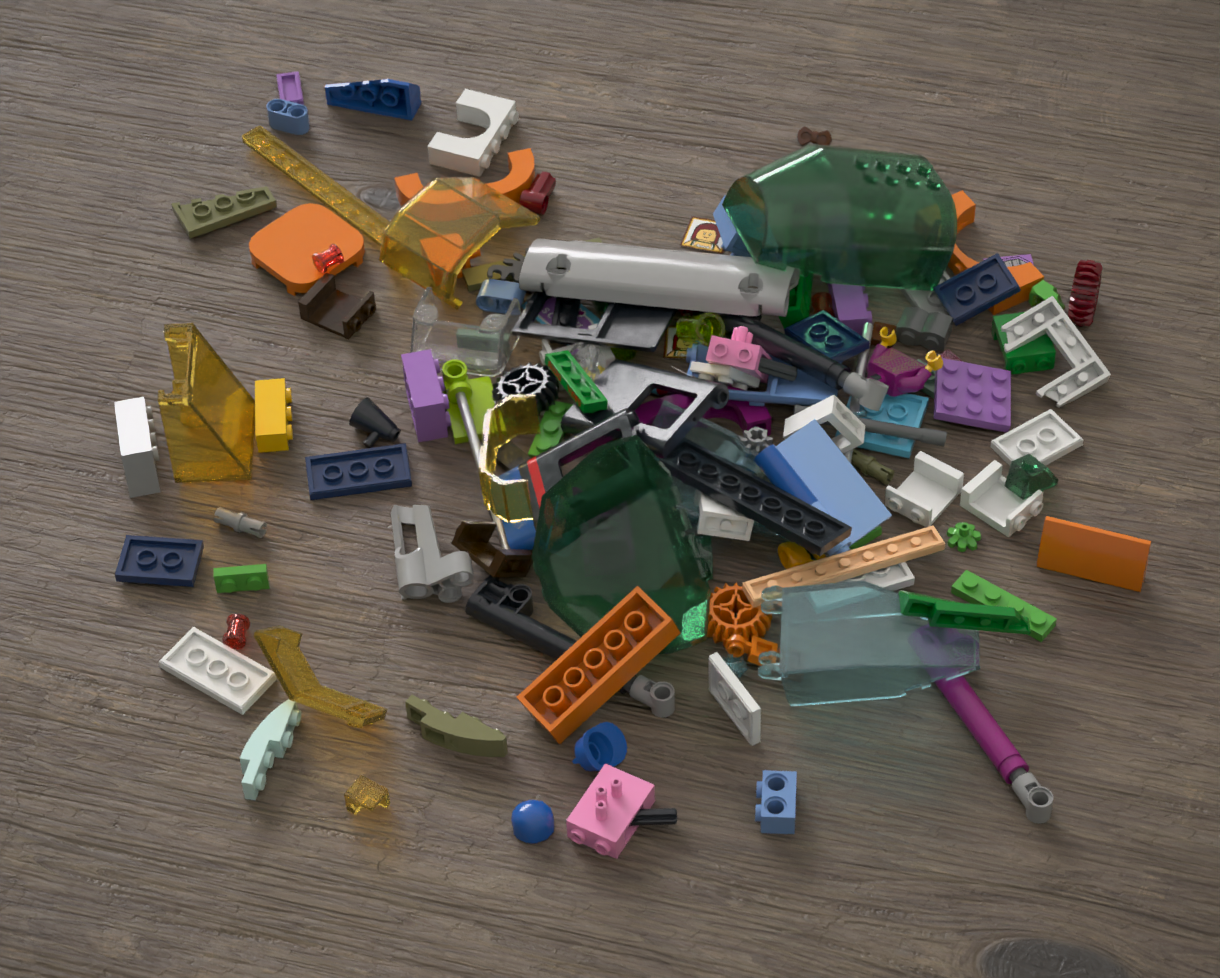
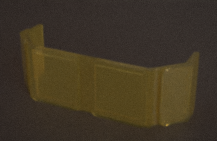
[478,394,541,523]

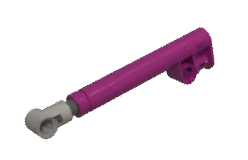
[907,625,1053,824]

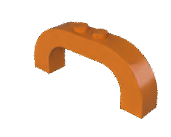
[395,148,535,223]

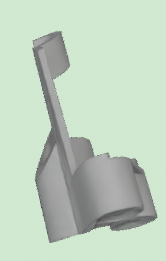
[391,505,474,603]

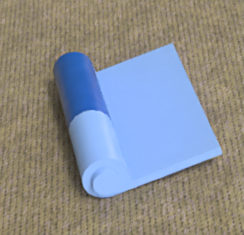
[754,419,892,556]

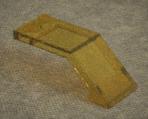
[254,625,387,728]

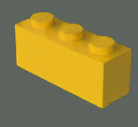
[255,378,293,453]

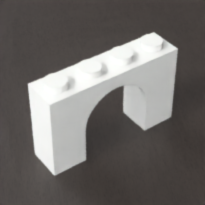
[427,89,518,177]

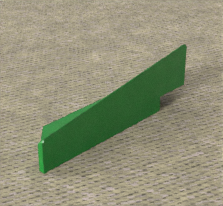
[898,590,1031,635]

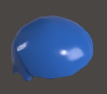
[511,800,554,843]

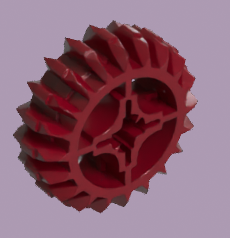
[1068,260,1103,326]

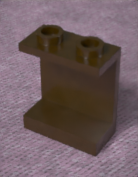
[298,272,376,340]
[451,521,536,577]

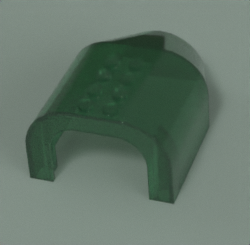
[722,144,957,291]

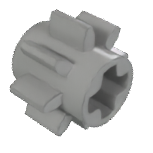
[740,427,773,458]

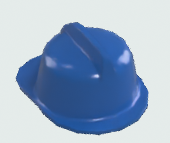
[572,722,627,772]

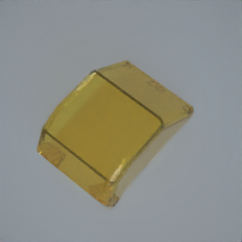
[379,177,540,310]

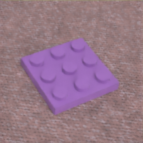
[934,358,1011,433]

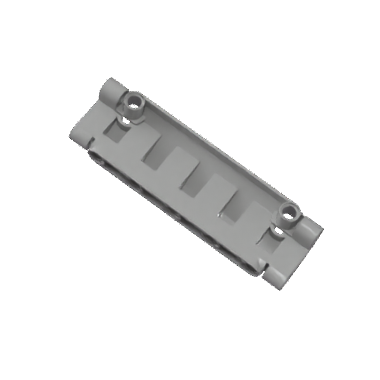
[519,238,800,317]

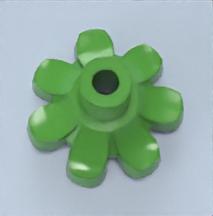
[946,522,981,552]

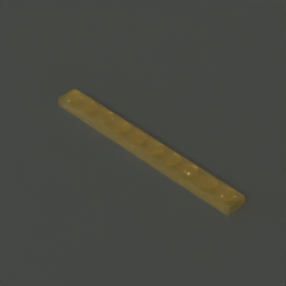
[242,125,410,255]

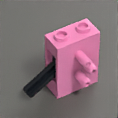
[706,326,798,383]
[566,764,677,859]

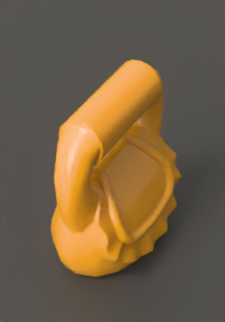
[778,542,826,569]

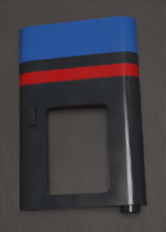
[492,408,652,550]

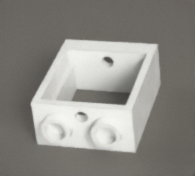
[783,395,865,453]

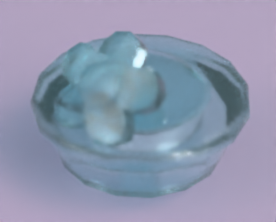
[722,654,748,679]

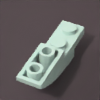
[240,698,302,801]

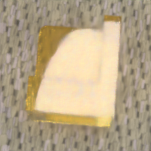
[344,775,390,815]

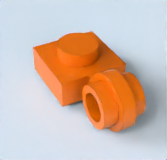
[725,635,778,669]

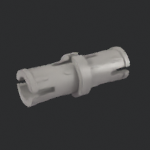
[214,507,267,538]

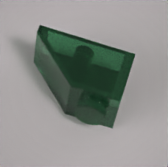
[1004,454,1059,500]

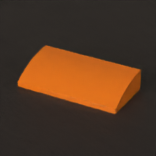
[1036,516,1151,592]

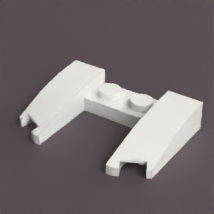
[1001,296,1111,407]

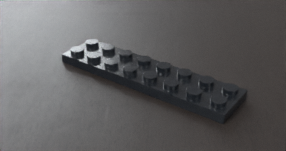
[651,437,852,556]

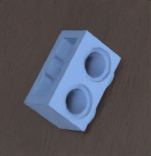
[755,770,797,834]

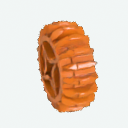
[700,582,772,647]

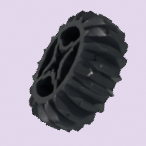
[492,362,559,421]

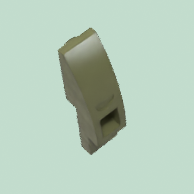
[405,695,508,757]

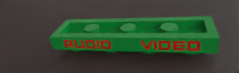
[545,350,608,413]

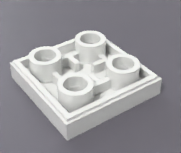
[690,361,760,391]

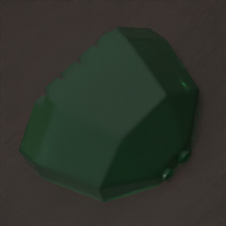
[532,435,711,654]

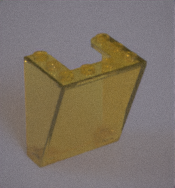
[158,323,255,483]

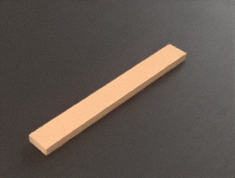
[742,525,945,608]

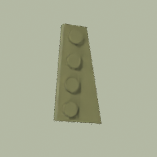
[171,186,277,239]

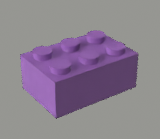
[401,349,451,442]

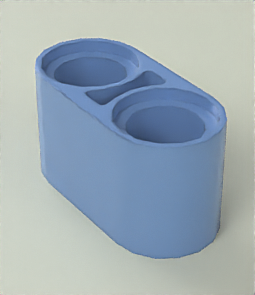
[267,99,310,135]
[476,279,526,315]

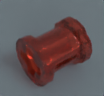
[312,244,344,274]
[811,292,835,318]
[222,614,251,649]

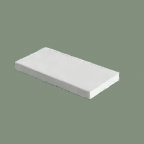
[159,627,277,715]

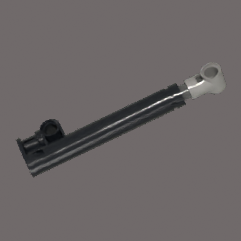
[698,311,889,411]
[465,575,675,718]

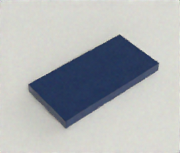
[305,443,412,501]

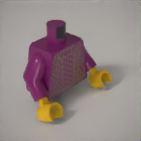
[866,327,943,397]

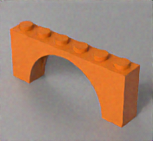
[912,190,1044,315]

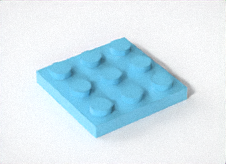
[835,393,929,458]

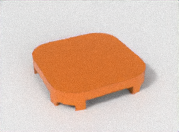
[249,203,365,296]

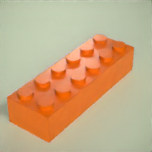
[516,586,680,745]

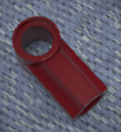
[519,171,556,215]

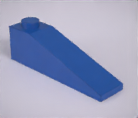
[325,79,421,121]

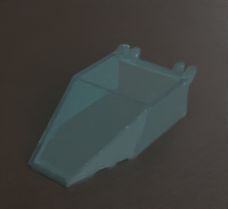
[758,580,980,706]

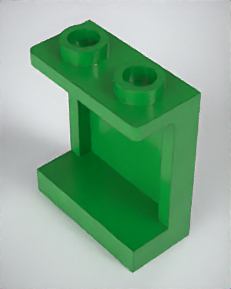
[991,312,1056,375]

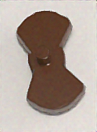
[797,126,832,149]

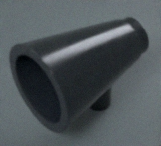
[349,397,401,448]

